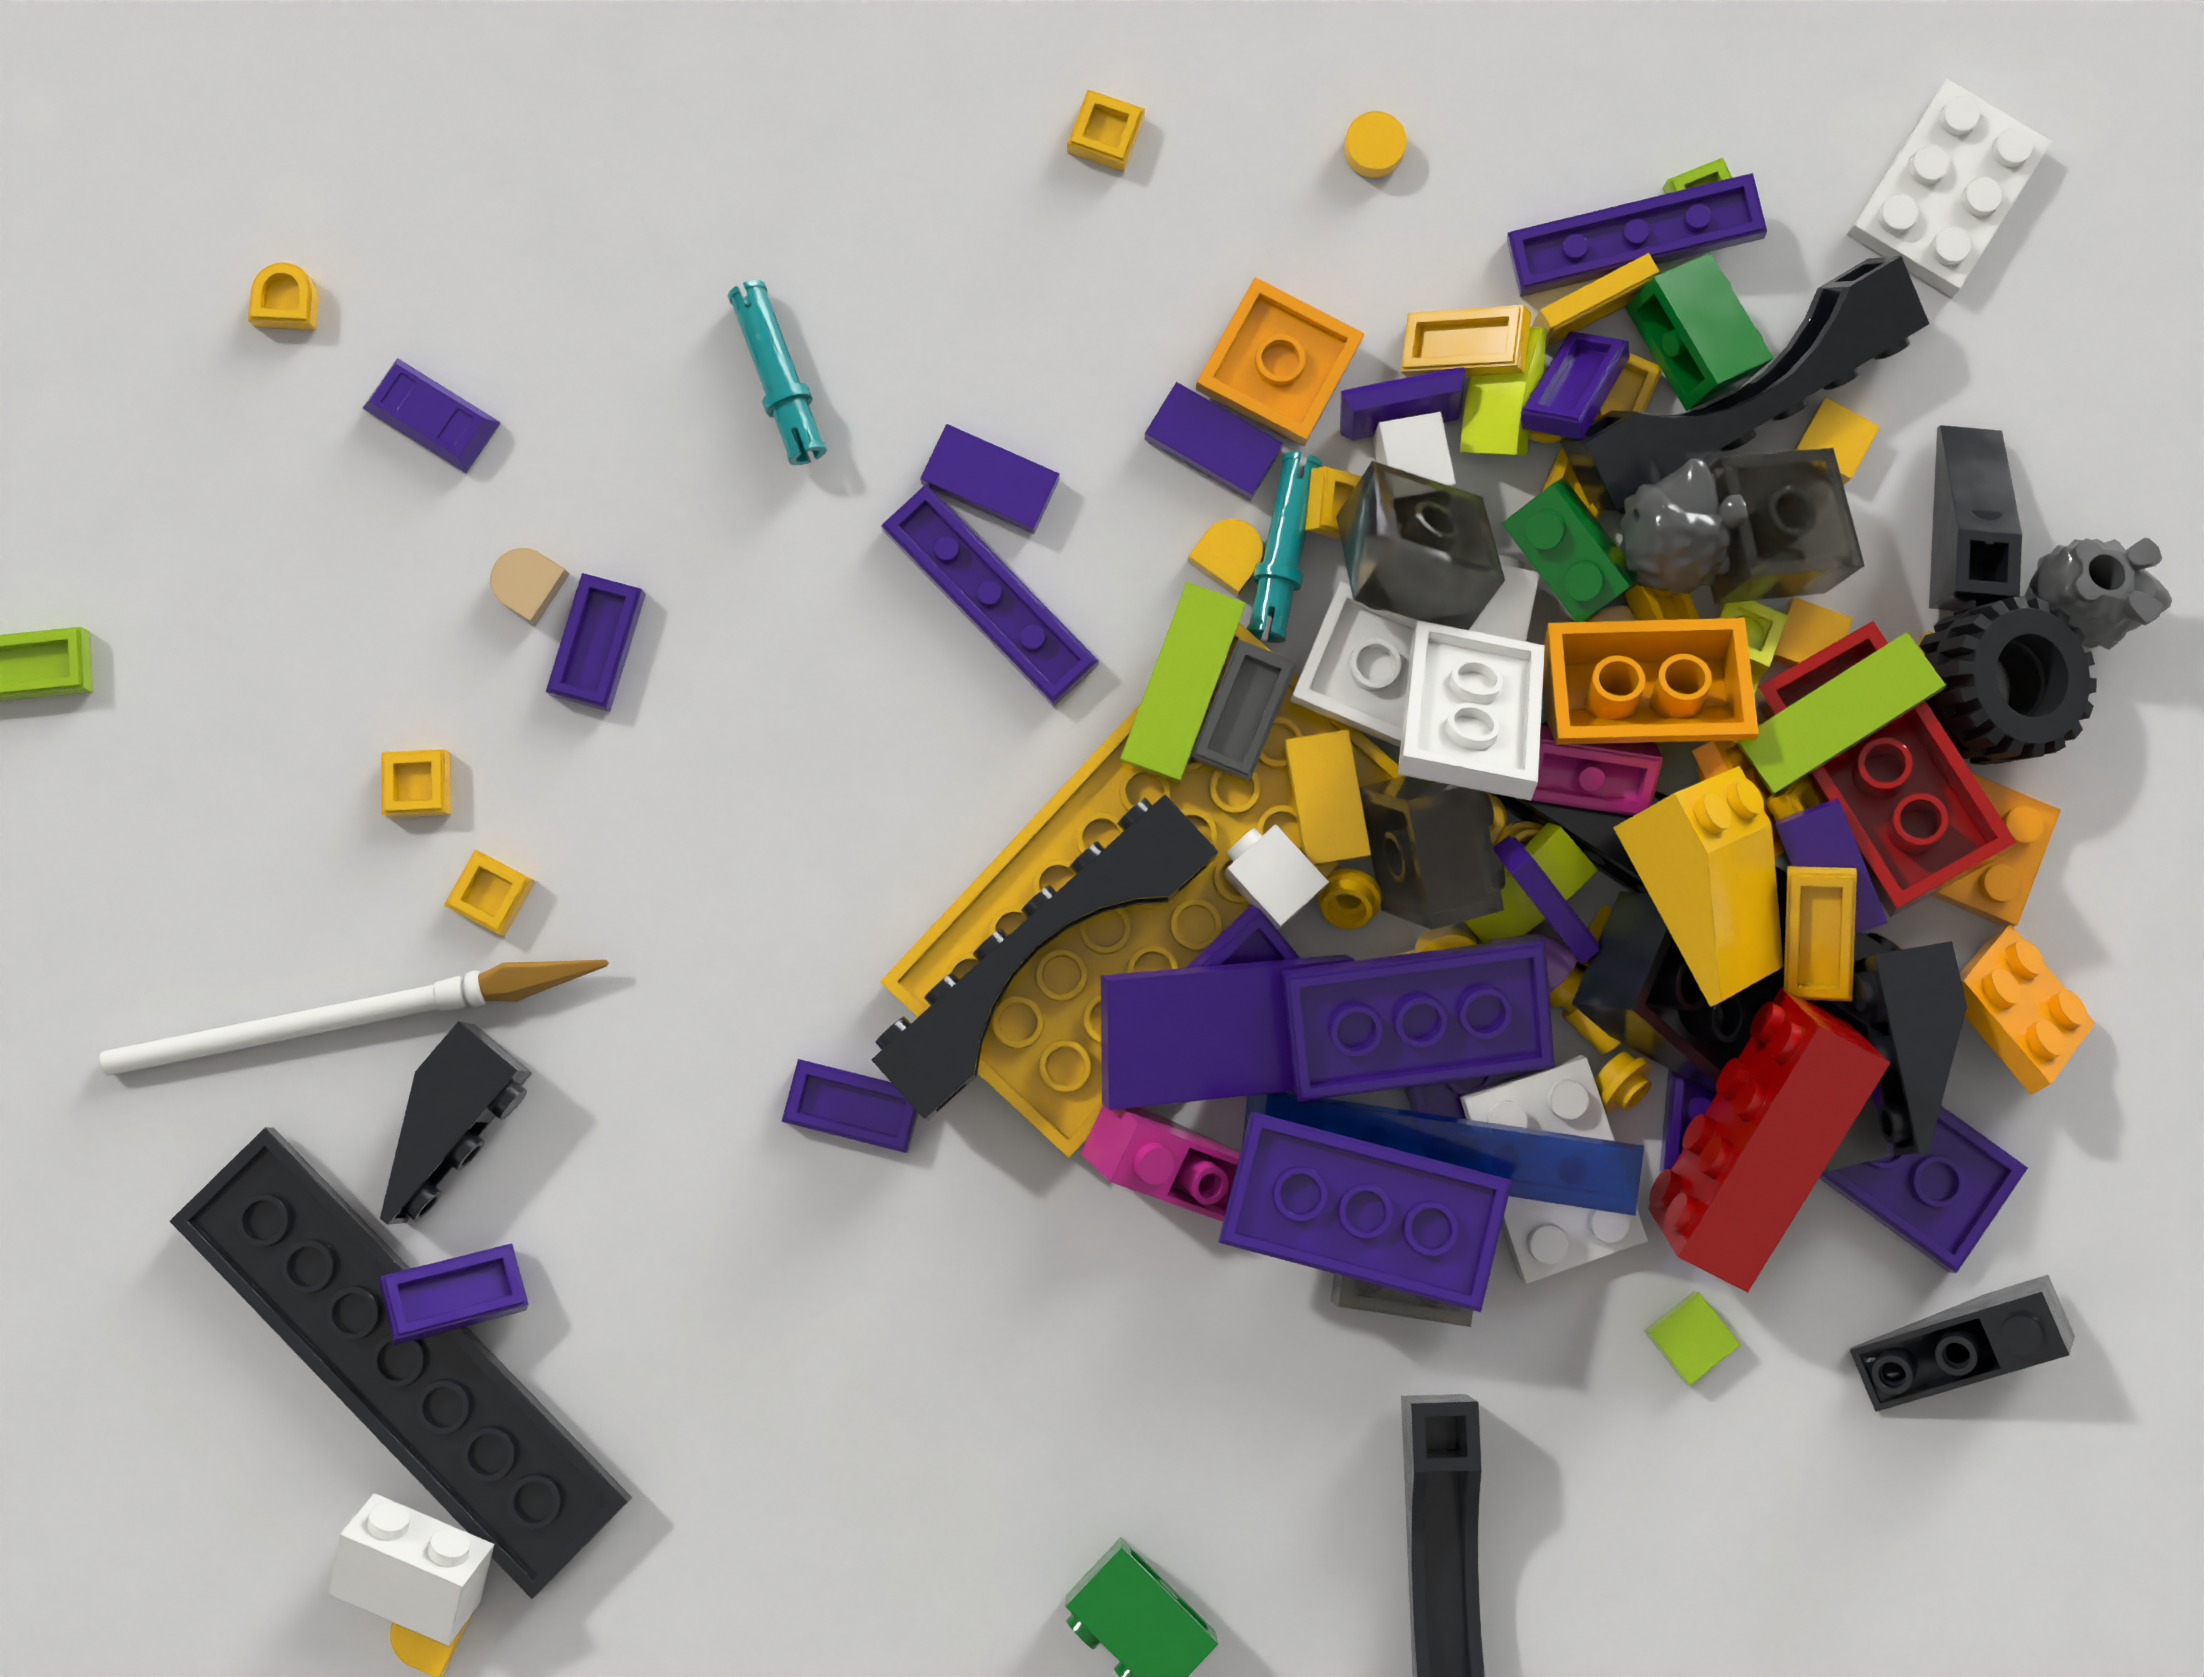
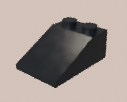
[1572,891,1781,1095]

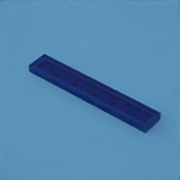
[1242,1092,1644,1216]

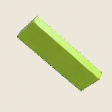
[1120,581,1246,784]
[1736,632,1946,796]

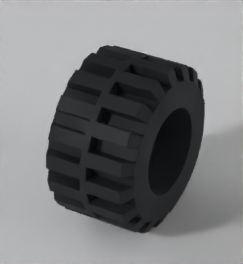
[1919,596,2097,765]

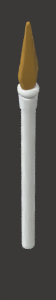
[99,960,608,1076]

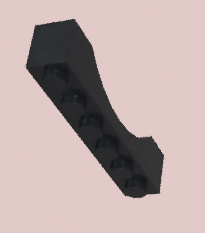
[1560,256,1930,514]
[871,794,1218,1120]
[1401,1394,1485,1677]

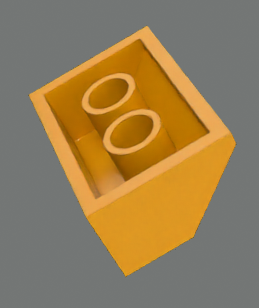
[1543,618,1759,744]

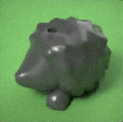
[1619,458,1748,594]
[2024,537,2172,650]

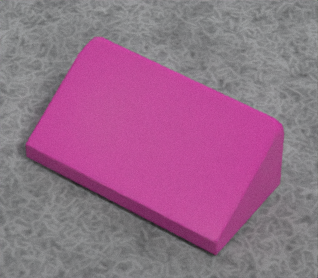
[1531,725,1663,816]

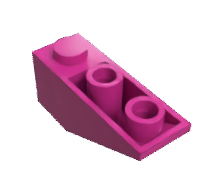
[1080,1105,1240,1222]

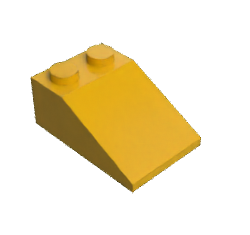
[1613,766,1784,1007]

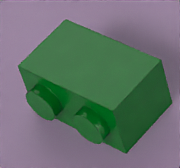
[1624,253,1774,412]
[1501,477,1635,622]
[1065,1537,1218,1677]

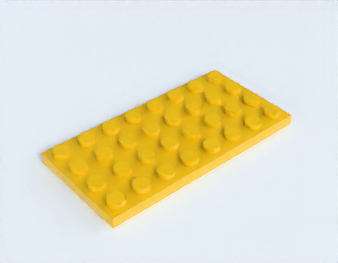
[880,623,1415,1158]

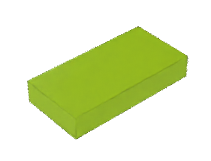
[0,627,93,702]

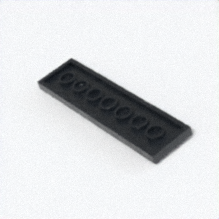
[169,1127,632,1599]

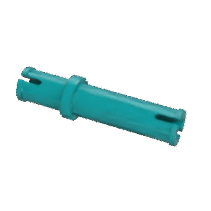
[727,280,827,465]
[1246,452,1322,643]

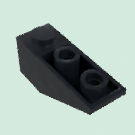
[1929,425,2022,611]
[1852,941,1967,1156]
[380,1021,532,1225]
[1850,1275,2075,1412]

